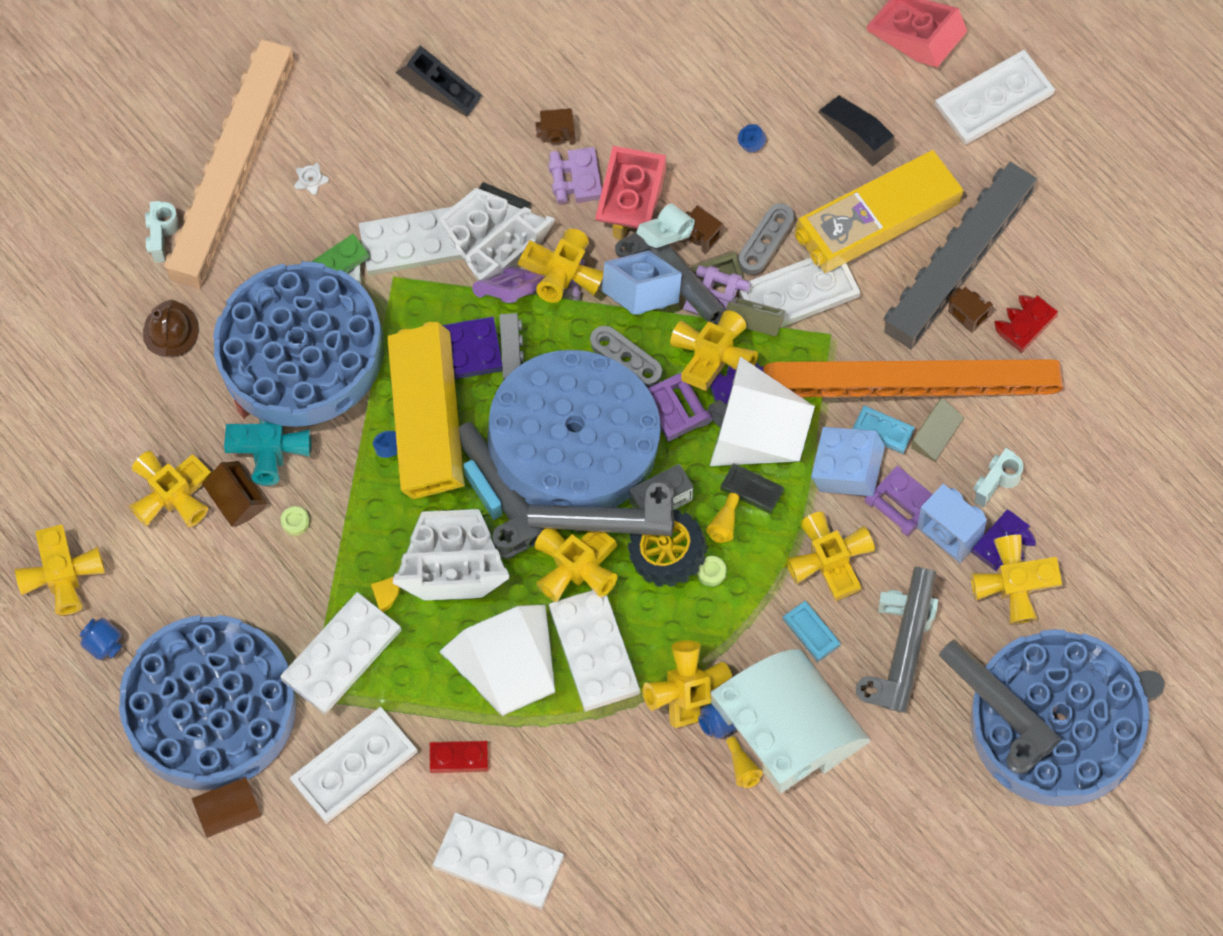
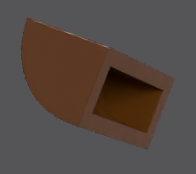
[202,461,269,527]
[191,777,262,838]

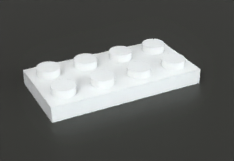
[935,50,1055,145]
[358,207,463,276]
[737,258,861,336]
[549,590,640,711]
[280,592,401,715]
[289,707,418,824]
[433,812,564,910]

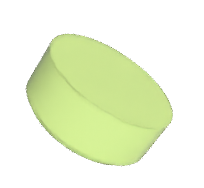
[280,506,309,536]
[697,556,726,586]

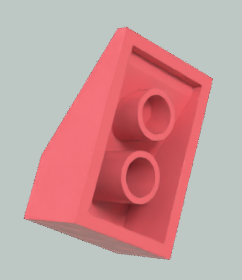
[866,0,967,67]
[595,146,667,229]

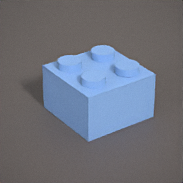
[602,251,682,314]
[811,427,885,496]
[917,484,987,564]

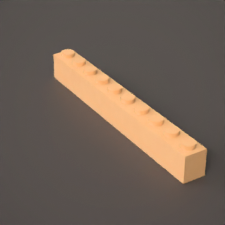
[165,39,294,289]

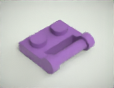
[472,267,545,303]
[648,372,713,442]
[864,466,933,537]

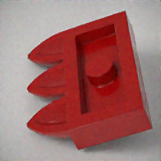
[994,295,1058,353]

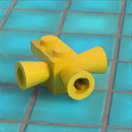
[517,228,603,303]
[670,310,758,391]
[128,450,211,527]
[785,511,875,602]
[14,524,105,616]
[535,528,617,602]
[970,535,1062,625]
[642,640,732,728]

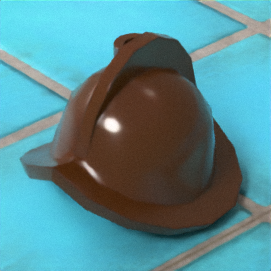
[143,300,198,356]

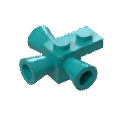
[224,419,312,486]

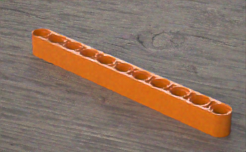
[763,359,1063,397]

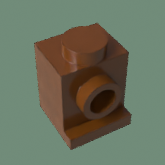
[535,108,575,145]
[686,205,723,255]
[948,286,993,333]

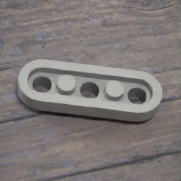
[739,204,794,275]
[590,326,662,388]

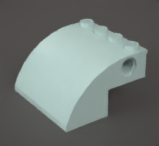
[710,649,871,794]

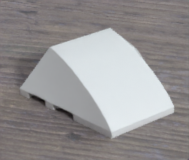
[439,188,555,281]
[710,357,815,466]
[393,509,509,600]
[440,605,555,716]

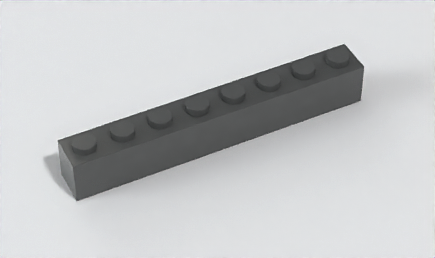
[883,161,1037,350]

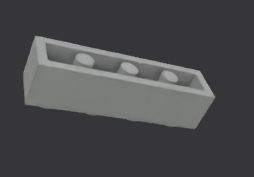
[500,313,524,380]

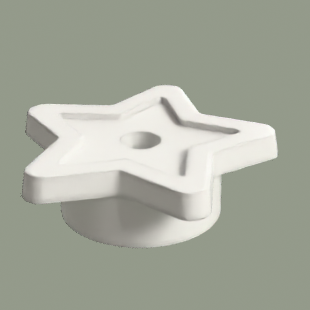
[294,163,329,195]

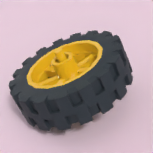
[628,509,707,587]

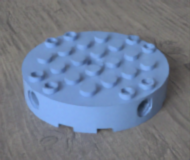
[213,261,384,427]
[488,350,660,508]
[119,615,296,790]
[970,629,1149,806]

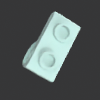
[145,201,179,263]
[636,203,694,248]
[973,448,1023,508]
[878,590,938,632]

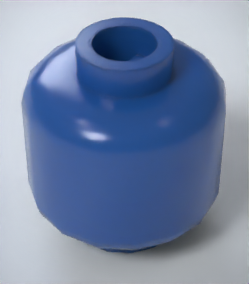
[79,618,123,660]
[698,703,737,739]

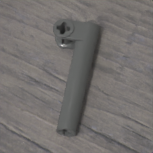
[615,232,726,325]
[459,422,545,559]
[528,479,674,536]
[856,567,937,713]
[939,639,1061,774]

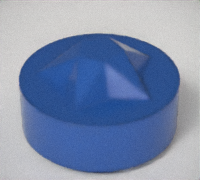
[738,124,766,152]
[373,431,398,458]

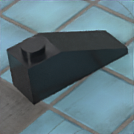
[395,45,482,117]
[819,95,895,167]

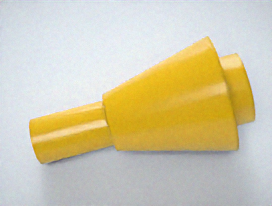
[706,493,739,543]
[726,736,763,788]

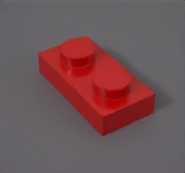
[430,741,488,773]

